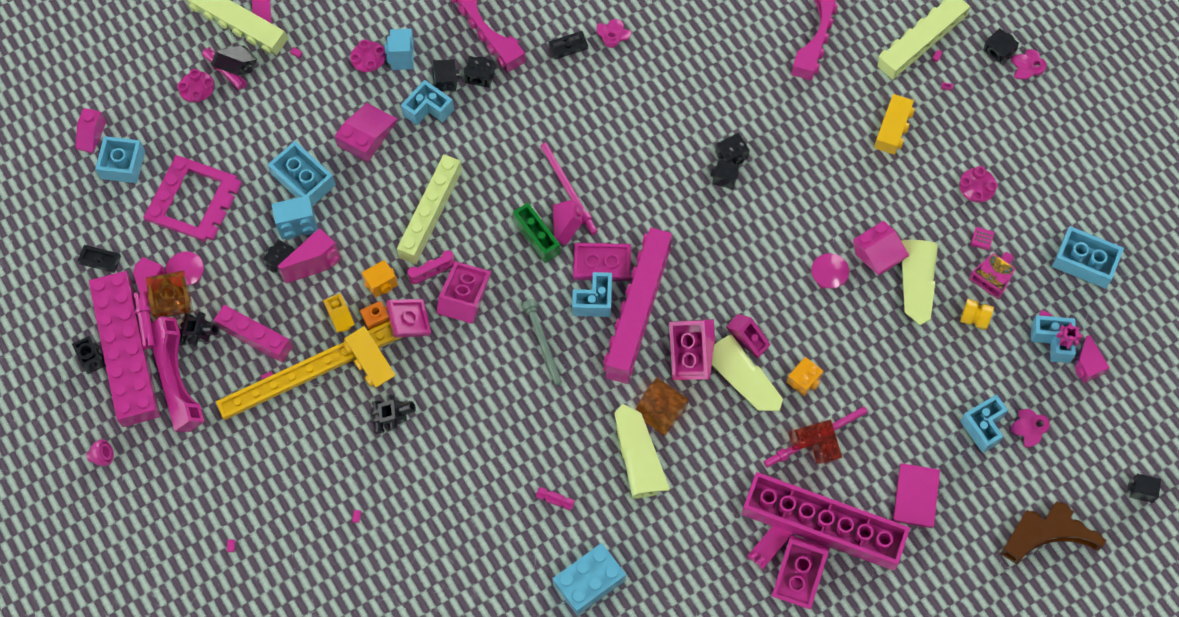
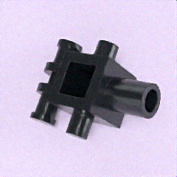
[179,312,219,347]
[372,395,416,434]

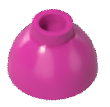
[86,439,114,466]

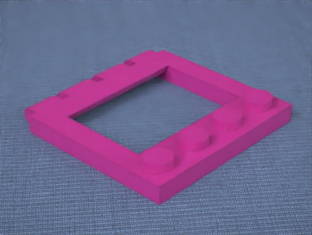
[143,155,242,242]

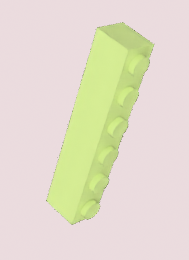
[187,0,289,56]
[877,0,970,80]
[397,154,462,264]

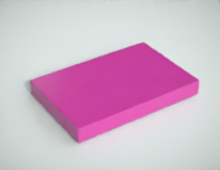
[573,243,631,281]
[893,463,940,529]

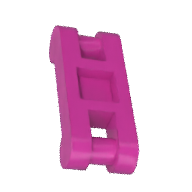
[408,250,455,285]

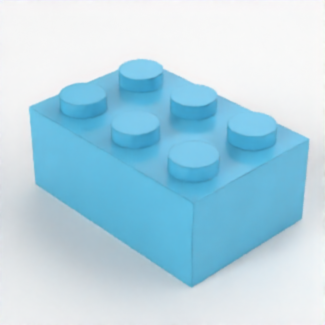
[268,141,336,206]
[1052,226,1124,289]
[552,543,626,616]

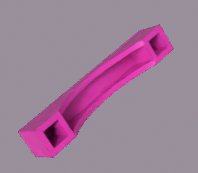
[451,0,526,73]
[791,0,838,80]
[151,316,204,432]

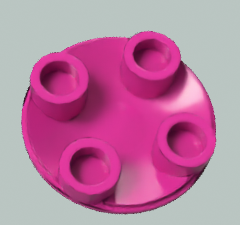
[350,39,386,72]
[177,69,215,102]
[959,166,998,203]
[166,251,204,287]
[811,253,849,289]

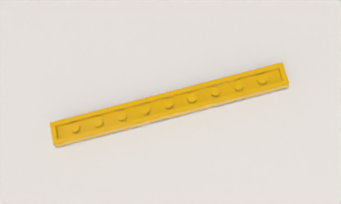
[215,321,402,420]

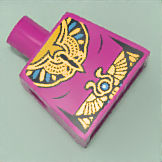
[969,252,1015,300]

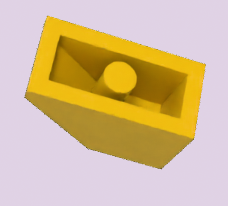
[323,293,355,333]

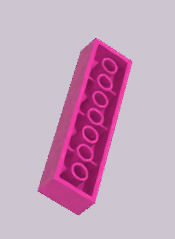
[603,227,672,384]
[89,271,161,427]
[741,472,910,571]

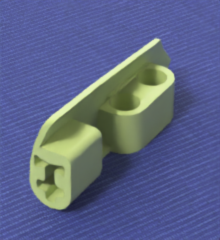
[901,240,938,326]
[712,335,783,411]
[614,404,670,499]

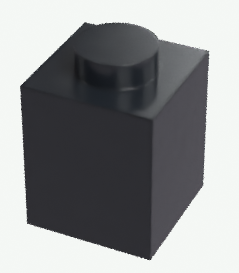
[710,160,740,190]
[1127,473,1161,503]

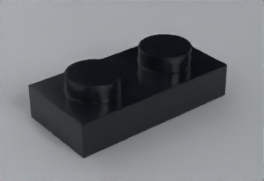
[548,31,588,60]
[77,245,121,273]

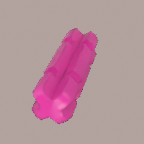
[536,487,575,511]

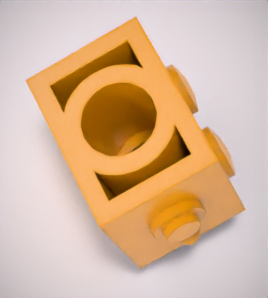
[361,259,398,298]
[786,357,823,397]

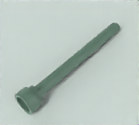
[521,299,562,385]

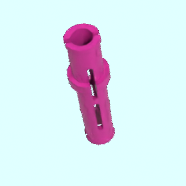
[202,47,247,90]
[134,291,155,349]

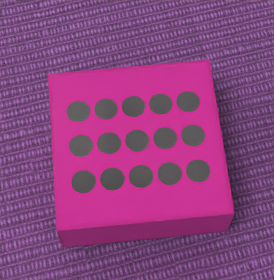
[970,227,994,251]

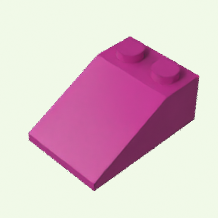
[334,103,398,162]
[278,228,341,284]
[436,261,491,324]
[669,319,715,380]
[772,535,830,610]

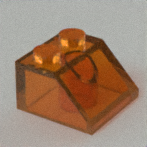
[146,270,194,319]
[635,377,689,436]

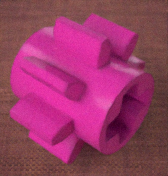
[1056,323,1083,349]

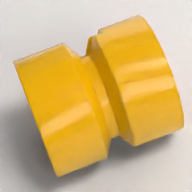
[960,298,994,331]

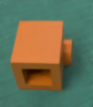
[360,301,390,330]

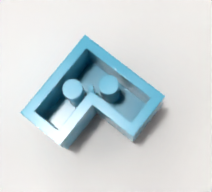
[385,29,414,70]
[401,80,454,125]
[572,272,612,317]
[1031,315,1075,363]
[960,394,1008,453]

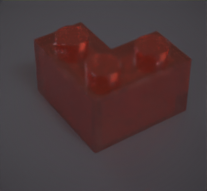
[787,419,842,464]

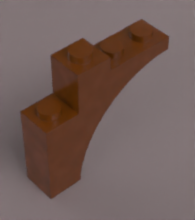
[1000,501,1107,565]

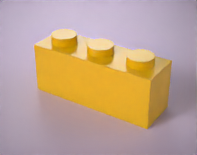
[874,94,915,155]
[343,326,396,389]

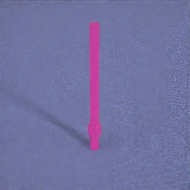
[540,143,598,235]
[763,406,868,468]

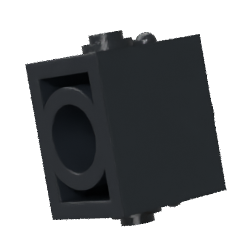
[983,28,1019,66]
[464,56,495,88]
[431,59,460,91]
[715,132,750,165]
[263,239,295,277]
[72,336,106,374]

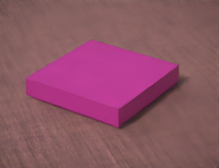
[386,299,431,338]

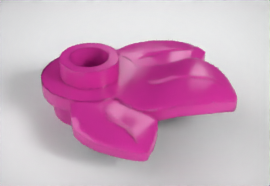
[596,19,632,48]
[1011,49,1047,80]
[1010,409,1050,448]

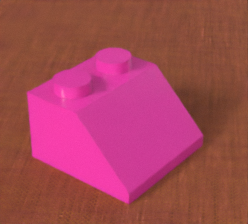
[853,220,909,276]

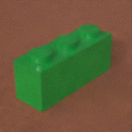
[513,203,561,264]

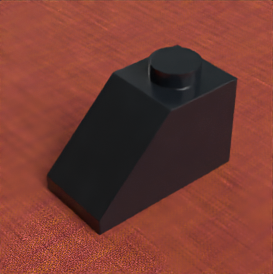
[211,45,257,76]

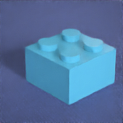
[95,136,145,183]
[271,195,318,240]

